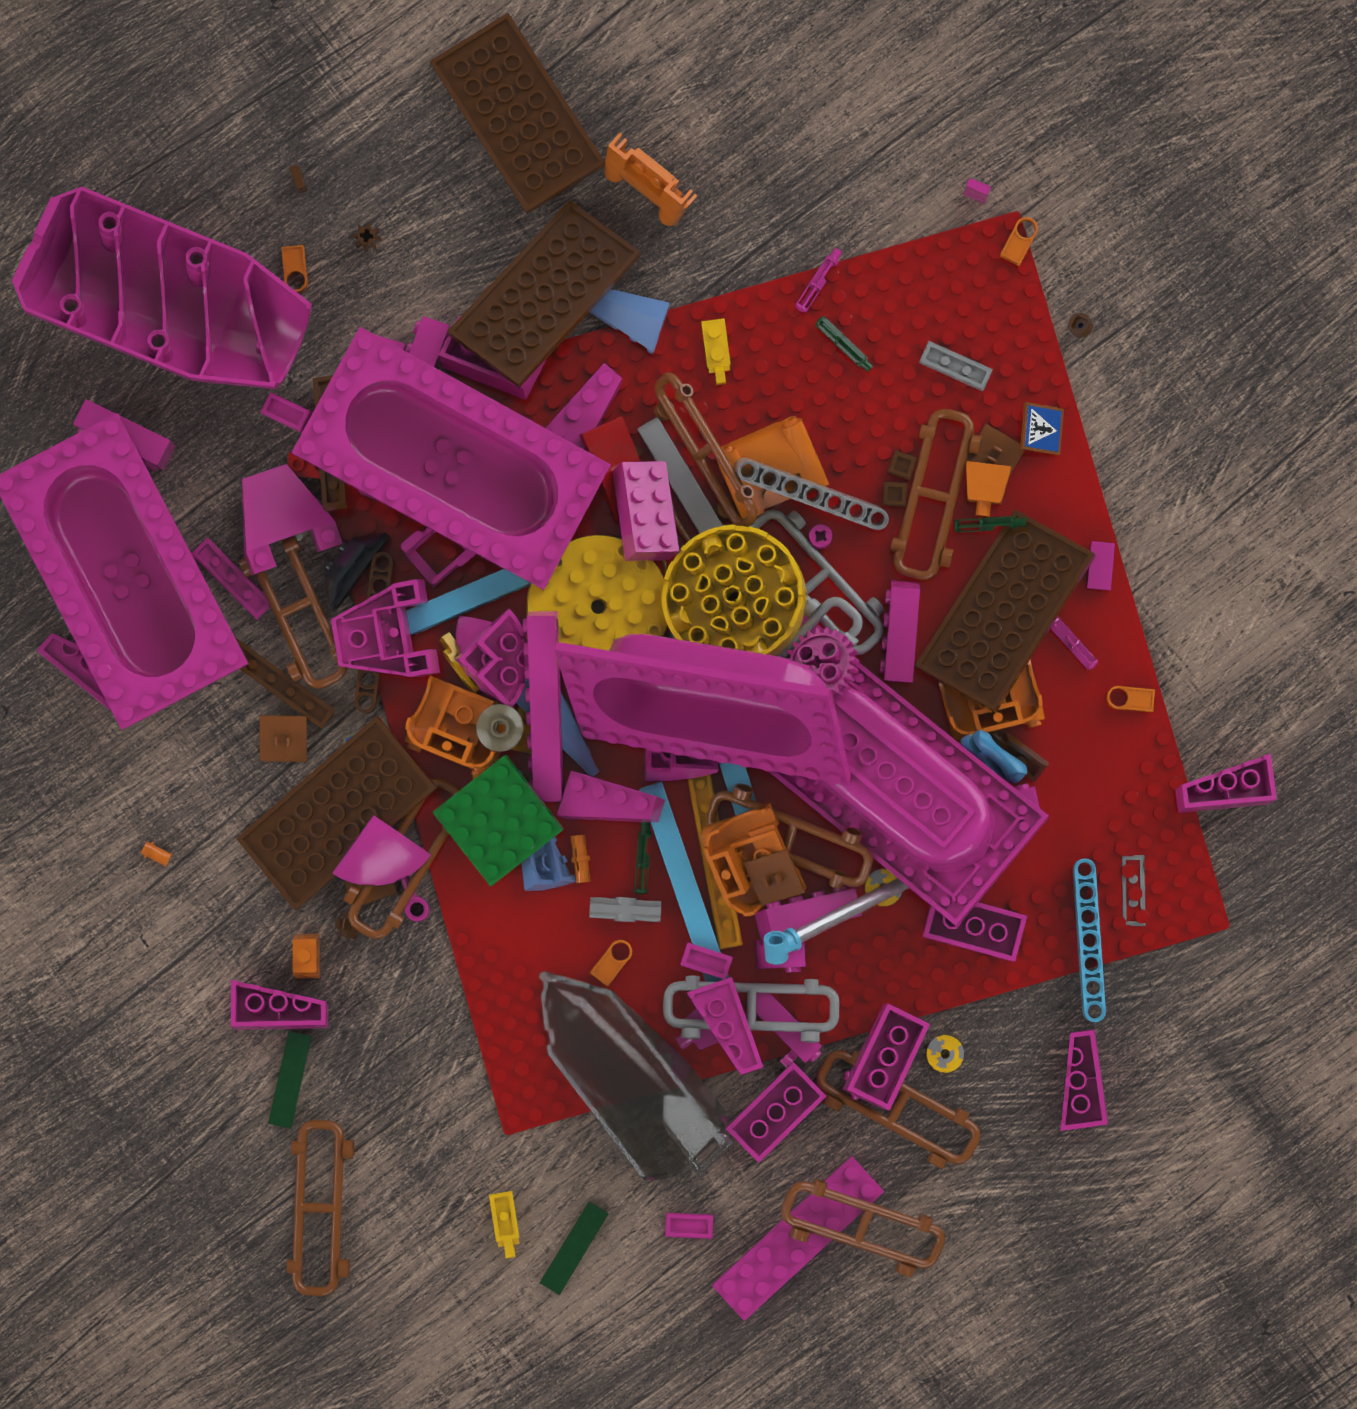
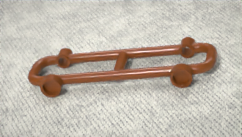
[654,372,757,527]
[890,409,982,580]
[239,536,347,689]
[343,778,460,939]
[707,783,873,889]
[816,1050,980,1170]
[287,1120,355,1296]
[781,1178,945,1277]

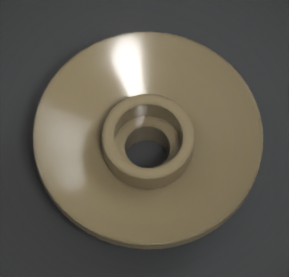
[476,704,524,752]

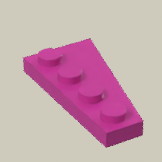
[37,633,111,711]
[687,977,763,1075]

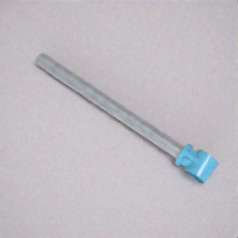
[764,878,909,965]

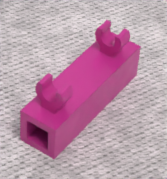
[745,993,822,1068]

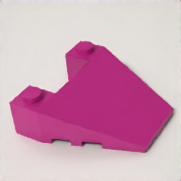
[242,464,343,575]
[331,579,440,677]

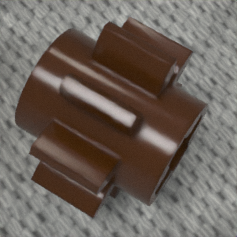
[353,222,382,253]
[335,913,365,939]

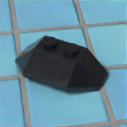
[324,533,391,613]

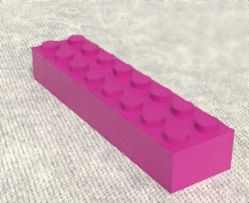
[712,1155,884,1321]

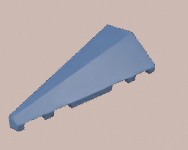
[590,289,670,354]
[516,679,600,777]
[519,770,576,891]

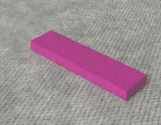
[191,537,271,620]

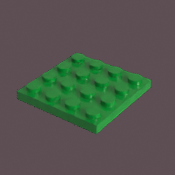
[433,755,564,887]

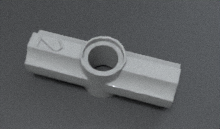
[589,897,661,922]

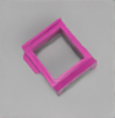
[401,528,476,588]

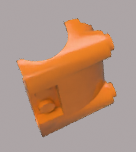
[604,133,697,226]
[717,416,829,520]
[938,660,1045,745]
[405,676,519,776]
[701,802,806,916]

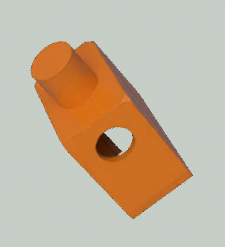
[966,461,1011,517]
[293,933,320,979]

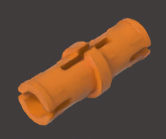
[570,835,591,883]

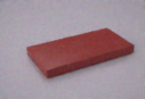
[579,416,641,521]

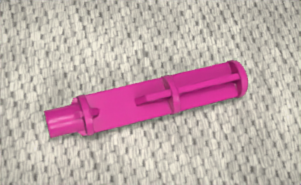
[795,248,842,313]
[1050,616,1098,670]

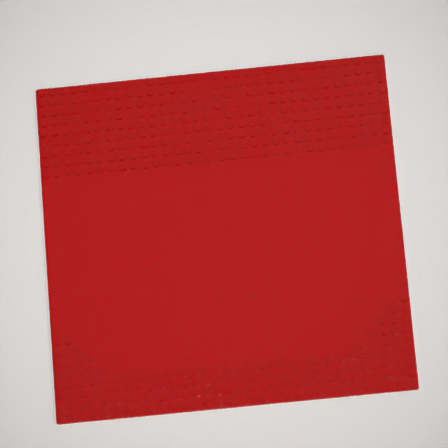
[311,211,1230,1135]

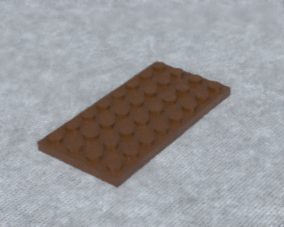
[429,13,605,214]
[447,200,641,388]
[915,510,1096,713]
[236,716,438,911]

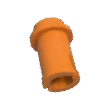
[140,841,172,867]

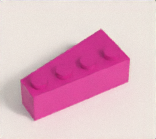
[546,363,623,450]
[880,580,920,682]
[557,771,665,823]
[231,980,328,1030]
[1060,1029,1109,1131]

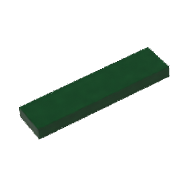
[268,1031,312,1129]
[540,1201,609,1295]

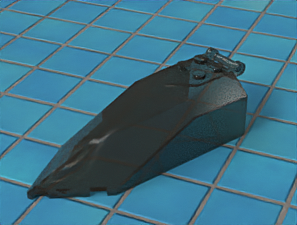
[539,971,734,1180]

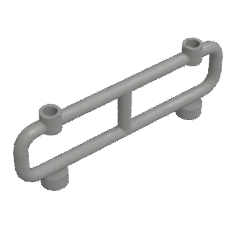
[750,510,885,655]
[777,597,863,658]
[663,976,839,1043]

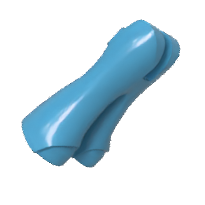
[961,730,1027,783]

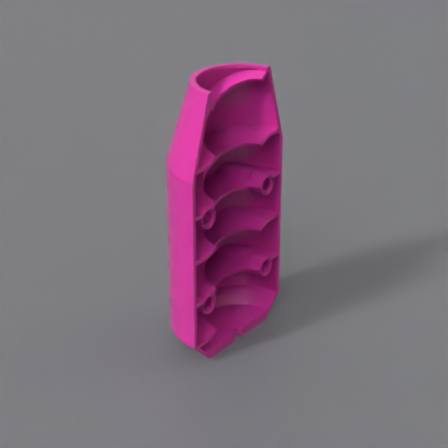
[12,187,312,389]

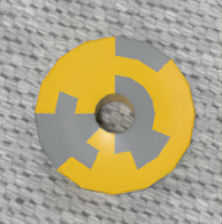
[865,869,902,906]
[926,1035,964,1073]

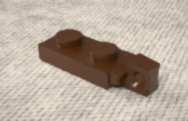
[989,730,1049,783]

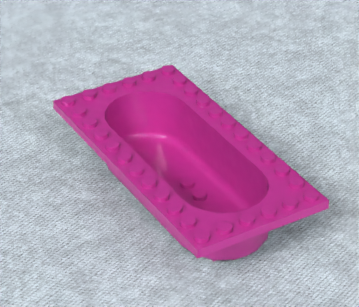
[291,327,611,591]
[0,413,249,731]
[554,634,851,785]
[769,662,1049,927]

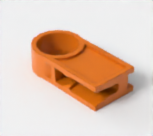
[1000,217,1038,266]
[281,245,308,294]
[1106,686,1155,712]
[590,940,632,987]

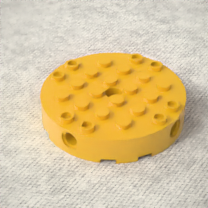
[661,525,807,656]
[526,536,667,651]

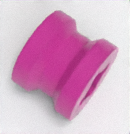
[809,524,832,549]

